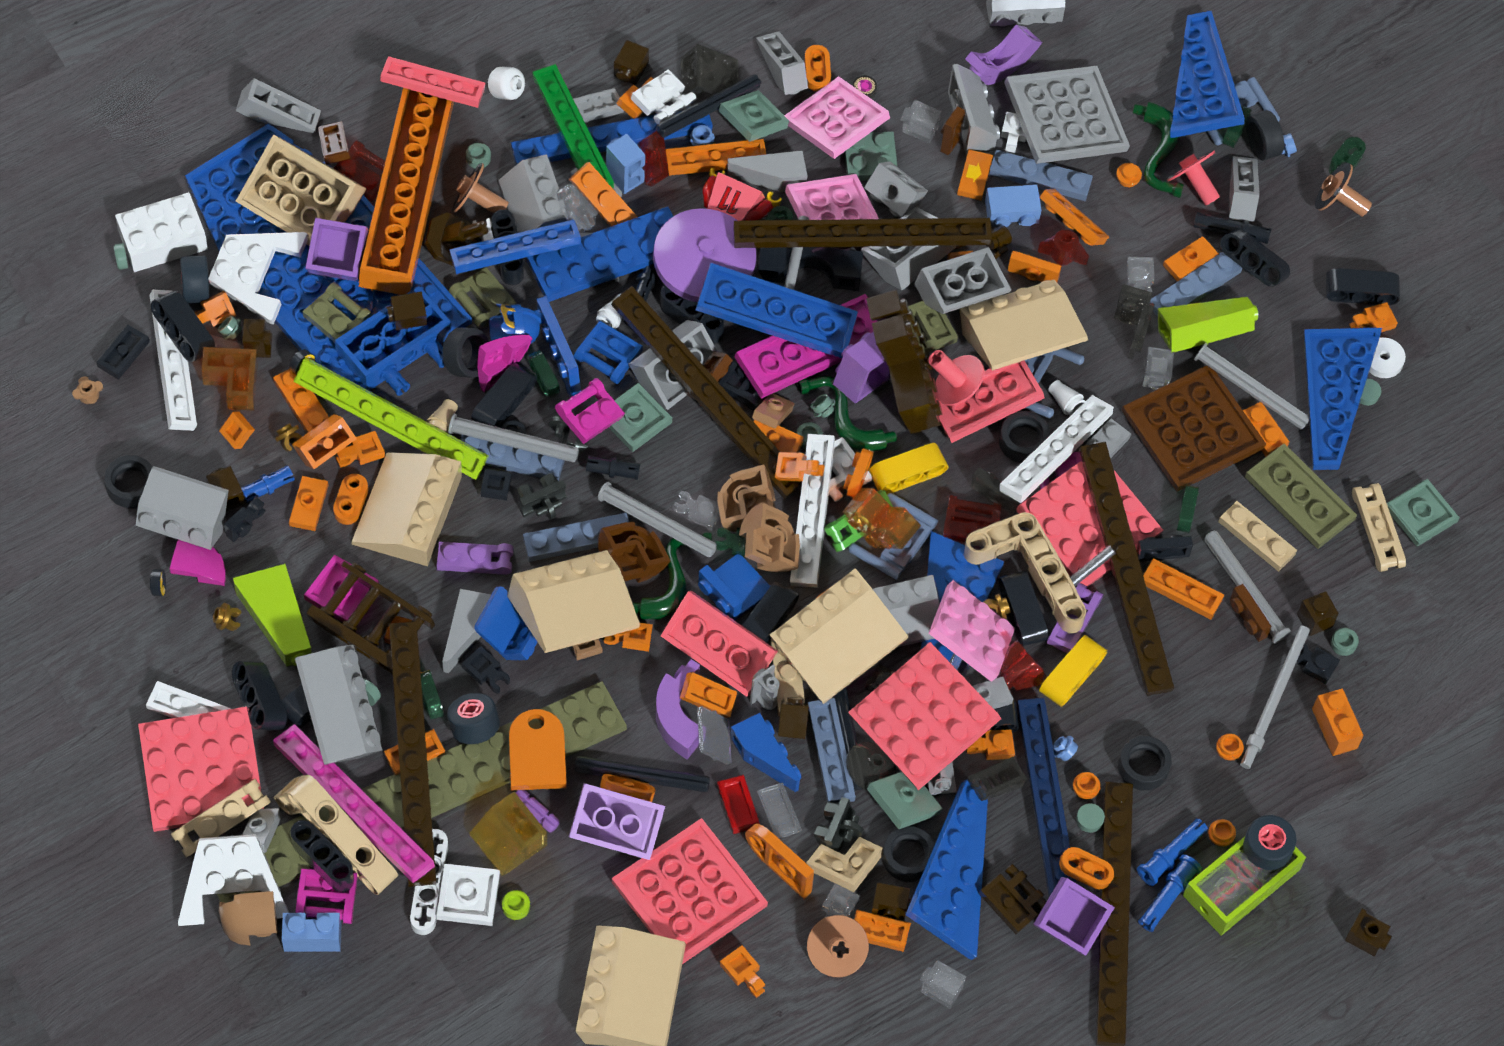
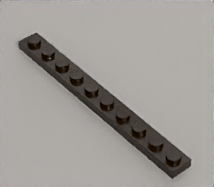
[733,218,992,248]
[611,286,802,499]
[1079,442,1174,696]
[389,622,436,887]
[1096,782,1133,1046]

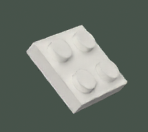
[436,864,500,926]

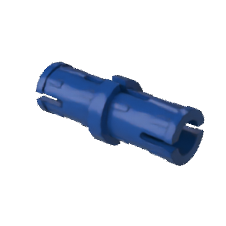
[241,465,295,503]

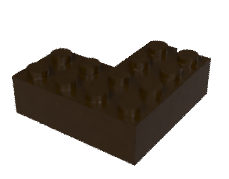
[866,290,943,434]

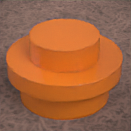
[1116,163,1142,187]
[1216,734,1244,761]
[1073,772,1100,799]
[1208,819,1236,846]

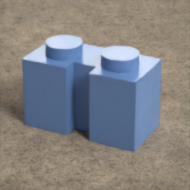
[606,134,645,194]
[985,185,1042,227]
[282,913,341,952]

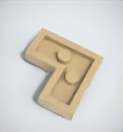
[806,837,883,892]

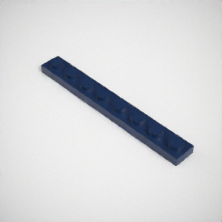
[1017,698,1076,897]

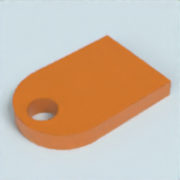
[509,709,566,790]
[745,824,814,899]

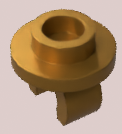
[275,423,302,452]
[983,594,1010,620]
[213,603,241,631]

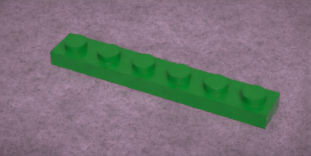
[532,64,614,188]

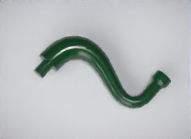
[1133,102,1184,198]
[796,376,897,451]
[632,532,712,620]

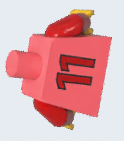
[702,168,782,221]

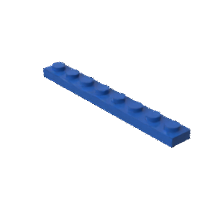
[511,111,713,165]

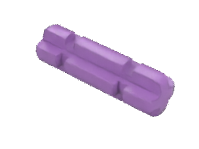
[513,790,559,832]

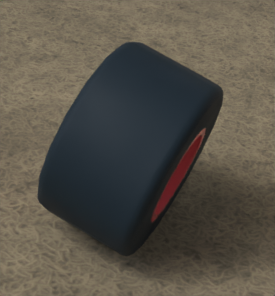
[180,256,209,303]
[447,693,500,744]
[1243,815,1297,870]

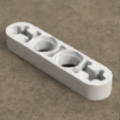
[410,829,448,935]

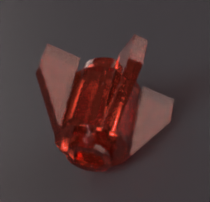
[1038,230,1089,273]
[1000,640,1047,690]

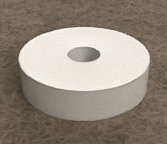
[1369,338,1405,378]

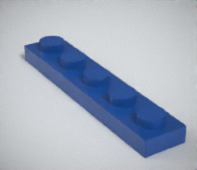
[450,220,582,274]

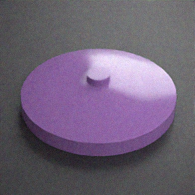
[653,209,756,302]

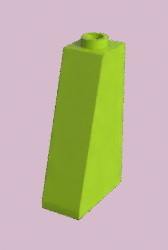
[1158,297,1258,352]
[233,564,312,666]

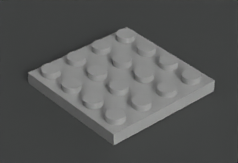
[1004,66,1130,164]

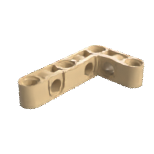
[964,512,1086,633]
[274,775,398,895]

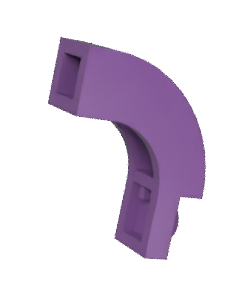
[966,25,1043,85]
[656,659,704,759]

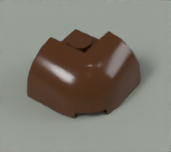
[598,522,670,583]

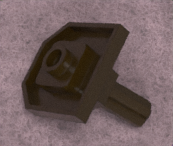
[424,212,489,272]

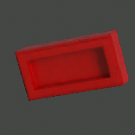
[717,775,760,834]

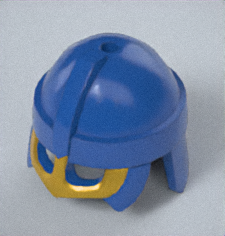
[489,304,541,344]

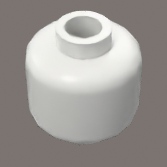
[488,67,525,100]

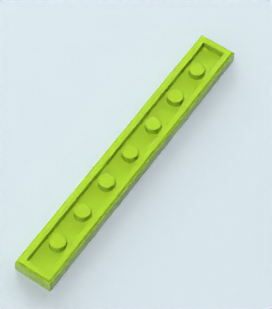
[293,358,489,480]

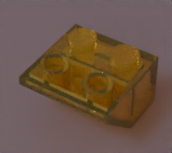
[470,792,547,877]

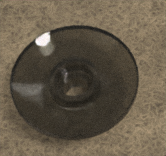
[846,742,897,791]

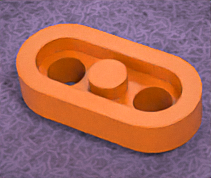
[804,45,831,92]
[843,448,874,499]
[333,474,368,525]
[600,774,655,802]
[1059,847,1114,889]

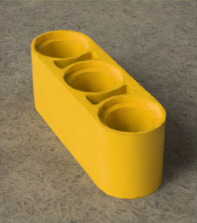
[869,443,948,494]
[1039,635,1107,707]

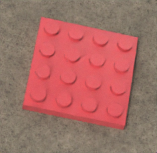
[1016,461,1164,587]
[848,642,1001,790]
[138,706,264,832]
[612,818,768,964]

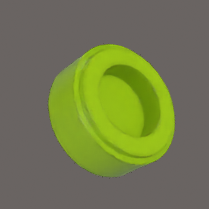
[502,890,530,920]

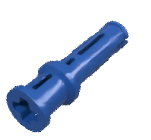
[1137,818,1208,886]
[1138,854,1202,932]

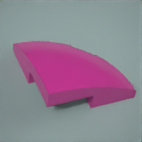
[478,335,533,392]
[170,540,226,586]

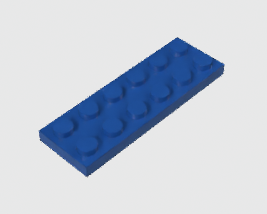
[527,207,674,302]
[696,263,858,358]

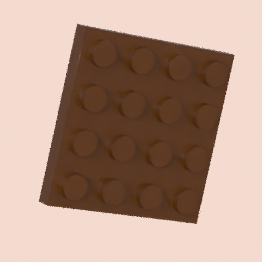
[1122,366,1266,492]

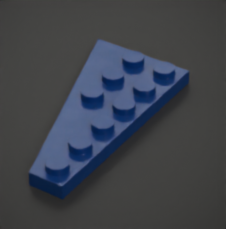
[1170,11,1244,138]
[1304,328,1382,470]
[921,531,1004,669]
[905,780,988,960]

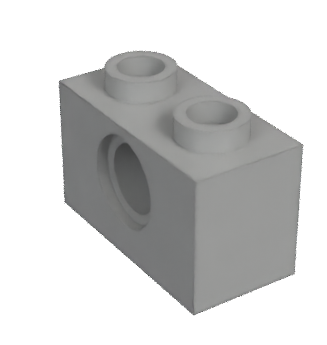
[864,161,928,218]

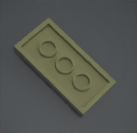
[1245,444,1357,549]

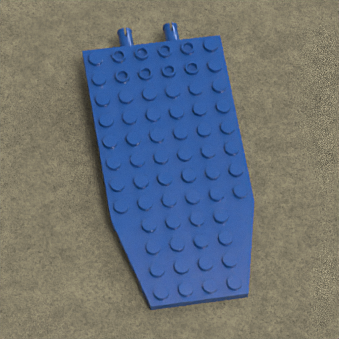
[185,124,472,396]

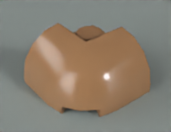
[717,465,776,532]
[739,502,800,572]
[218,891,278,946]

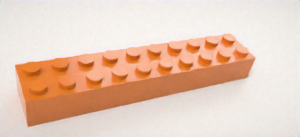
[359,88,454,295]

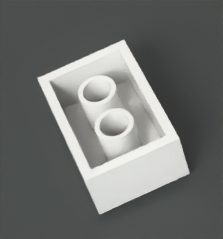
[115,192,208,272]

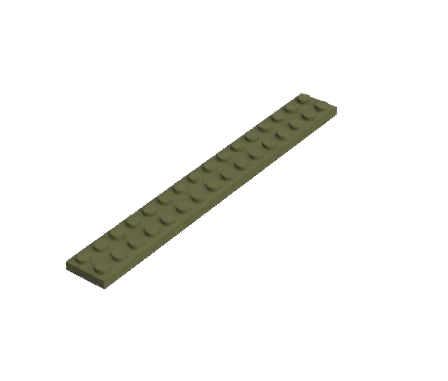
[216,681,627,903]

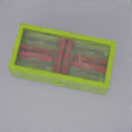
[1183,837,1306,936]

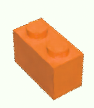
[292,414,357,469]
[1312,688,1364,756]

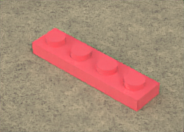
[380,56,485,108]

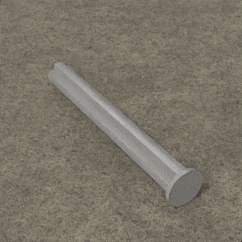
[1194,343,1310,429]
[448,414,579,462]
[598,482,717,557]
[1204,530,1291,643]

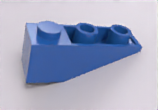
[730,713,801,792]

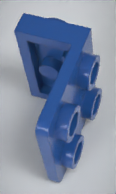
[698,554,771,621]
[474,587,537,660]

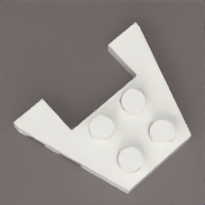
[208,232,309,325]
[178,834,289,926]

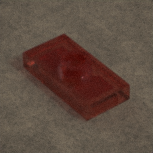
[640,131,669,187]

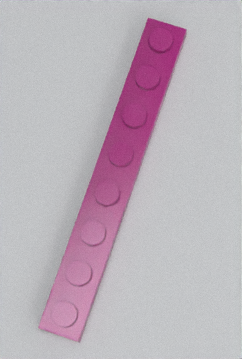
[273,724,435,883]

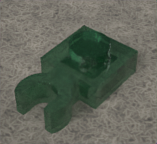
[715,528,746,558]

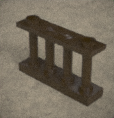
[306,561,435,674]

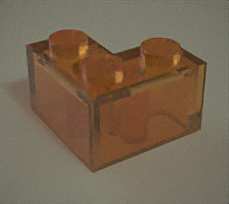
[202,347,258,411]
[843,488,921,549]

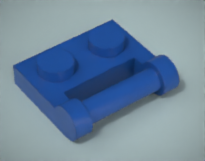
[574,321,643,384]

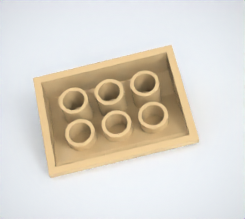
[236,135,366,246]
[960,280,1088,370]
[352,453,462,566]
[507,550,640,653]
[770,568,909,704]
[576,926,686,1046]

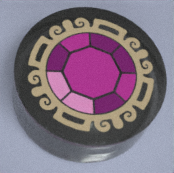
[852,75,877,99]

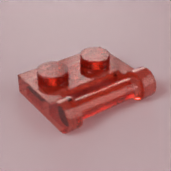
[333,141,386,202]
[943,495,1002,542]

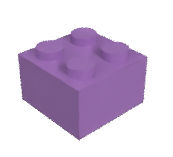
[305,218,369,282]
[833,332,891,403]
[1033,877,1115,956]

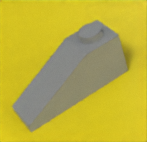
[756,31,808,95]
[236,78,321,133]
[727,151,807,192]
[1229,156,1259,222]
[443,589,491,673]

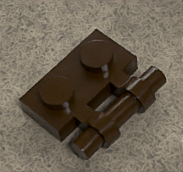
[979,864,1047,934]

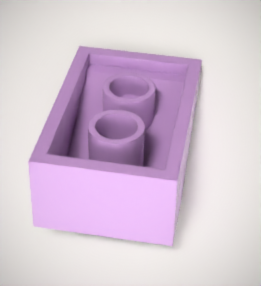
[569,783,665,860]

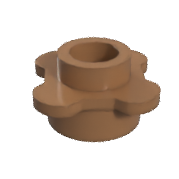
[72,377,103,404]

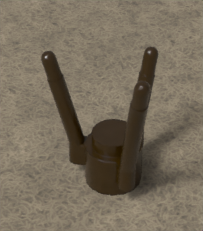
[953,225,1012,259]

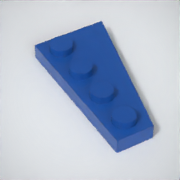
[534,296,581,398]

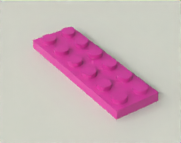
[735,294,877,399]

